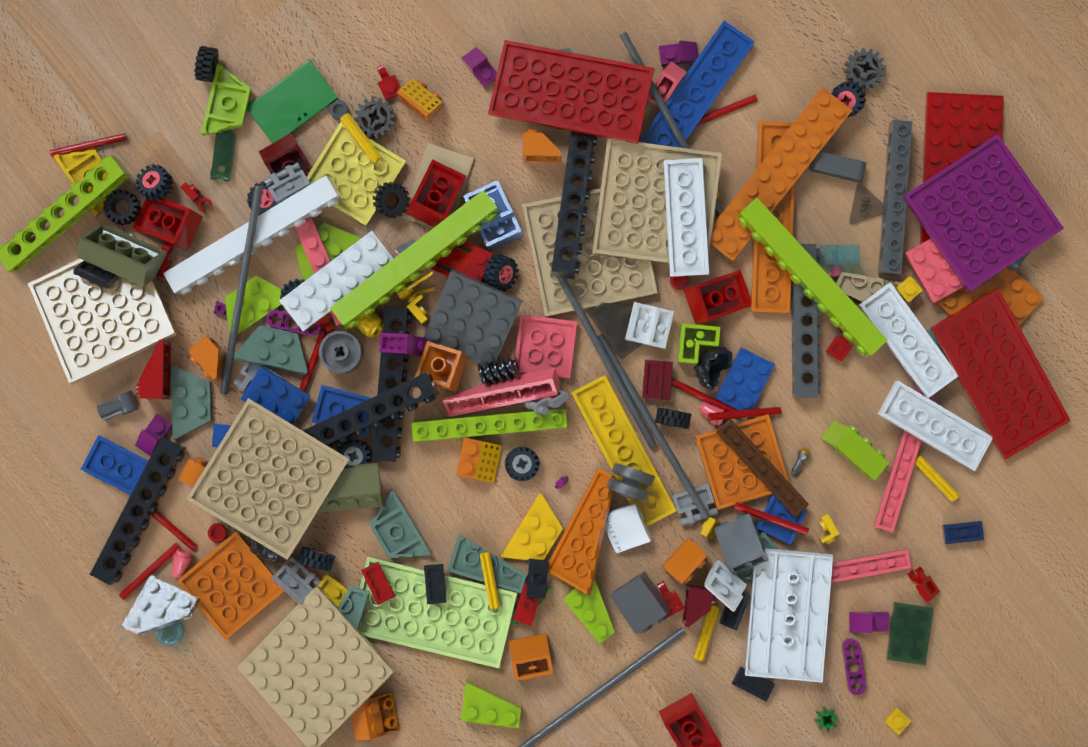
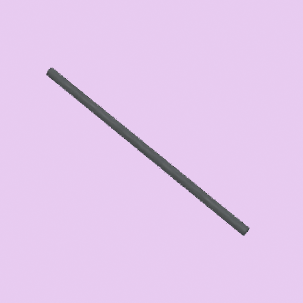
[620,32,724,217]
[220,186,263,394]
[549,261,657,448]
[598,334,710,519]
[518,627,686,747]

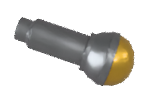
[791,448,811,476]

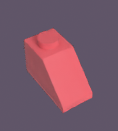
[648,61,687,106]

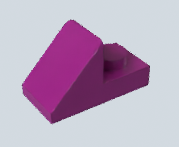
[659,40,698,66]
[461,47,497,89]
[135,414,172,456]
[849,612,889,633]

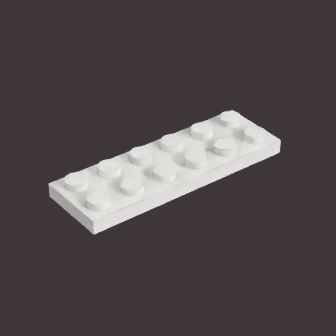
[663,158,709,277]
[279,231,394,332]
[858,282,958,398]
[878,381,992,471]

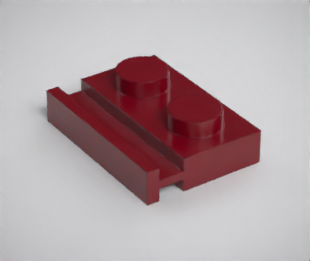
[642,360,673,400]

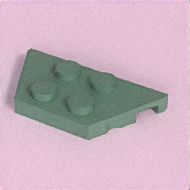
[234,325,307,375]
[171,365,212,439]
[369,490,432,558]

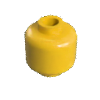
[355,311,383,338]

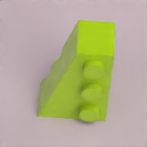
[820,421,889,481]
[562,579,615,644]
[461,680,521,728]

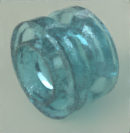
[154,617,185,646]

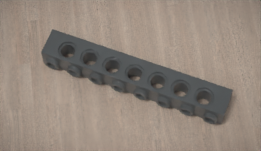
[878,120,913,276]
[791,244,821,398]

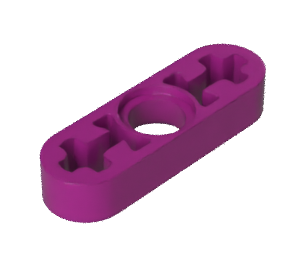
[266,310,322,336]
[842,638,866,695]

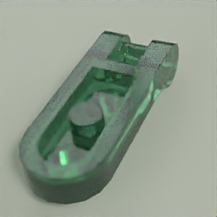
[210,130,236,182]

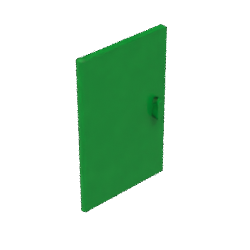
[247,60,338,143]

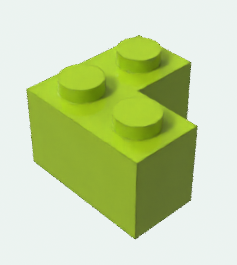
[677,323,720,365]

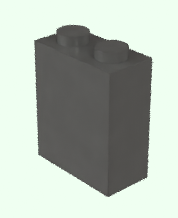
[714,513,769,575]
[610,571,671,634]

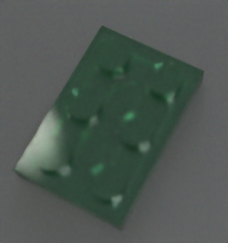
[886,602,933,665]

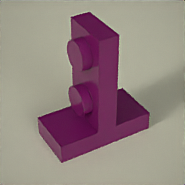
[379,333,429,357]

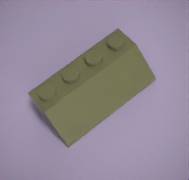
[77,223,167,287]
[317,463,383,513]

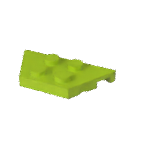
[201,64,252,136]
[295,223,361,281]
[225,276,282,335]

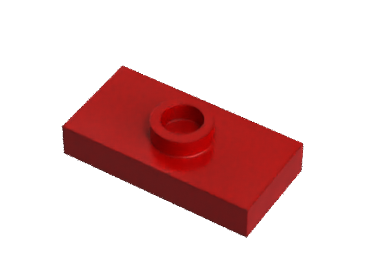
[361,561,395,605]
[513,583,540,626]

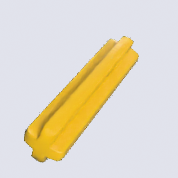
[340,113,381,163]
[914,456,959,502]
[480,552,500,609]
[694,605,720,661]

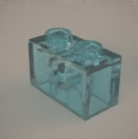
[818,245,860,266]

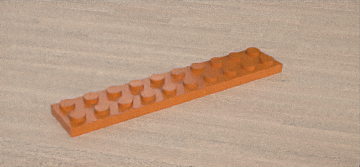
[710,87,852,262]
[751,121,795,314]

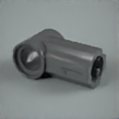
[97,391,139,421]

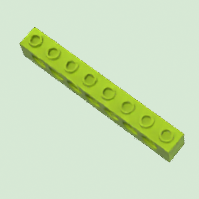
[0,155,131,273]
[411,408,567,442]

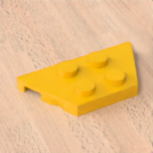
[53,149,111,218]
[501,493,563,560]

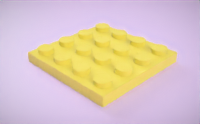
[307,122,406,227]

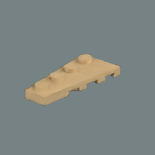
[836,272,914,308]

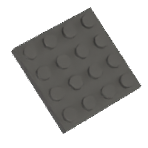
[424,269,523,366]

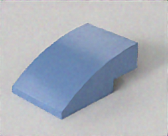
[463,180,523,252]

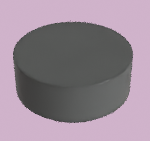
[329,100,349,120]

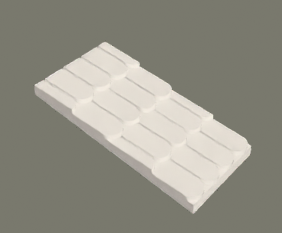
[745,548,833,683]

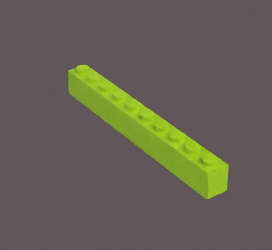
[330,190,499,330]
[737,198,888,357]

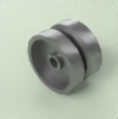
[319,331,364,374]
[606,462,655,502]

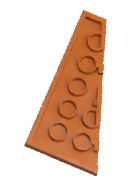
[547,468,616,596]

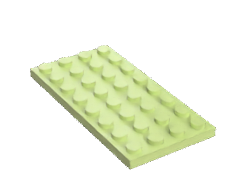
[359,557,517,668]

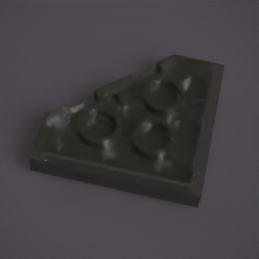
[587,302,643,360]
[121,575,200,636]

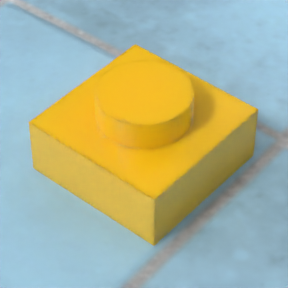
[895,276,923,303]
[700,517,721,540]
[884,707,912,735]

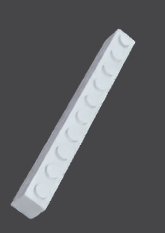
[163,175,342,295]

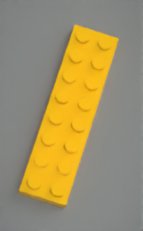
[571,375,677,527]

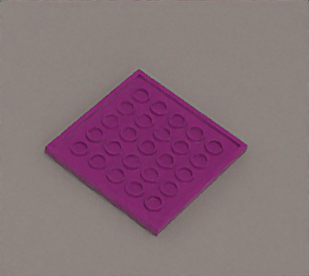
[903,134,1064,292]

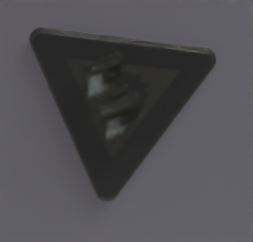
[849,183,883,224]

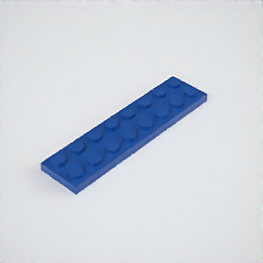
[639,20,755,148]

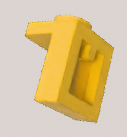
[407,294,428,325]
[819,513,839,544]

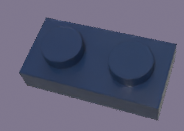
[942,521,984,544]

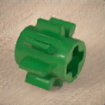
[813,706,839,732]

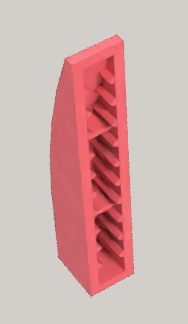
[443,367,560,417]

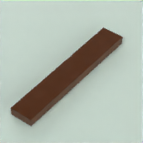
[716,419,809,517]

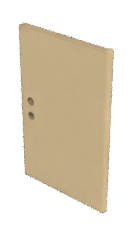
[402,143,475,229]

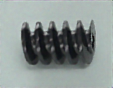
[478,355,521,386]

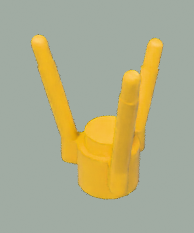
[397,271,435,300]

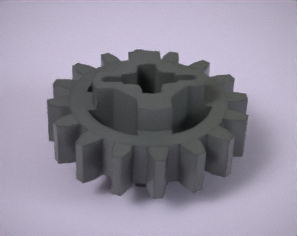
[844,48,886,91]
[354,97,396,139]

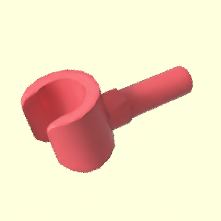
[827,265,841,277]

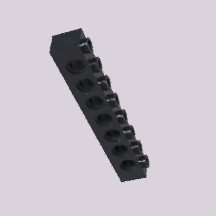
[551,131,598,279]
[372,306,412,462]
[303,372,440,448]
[89,437,186,585]

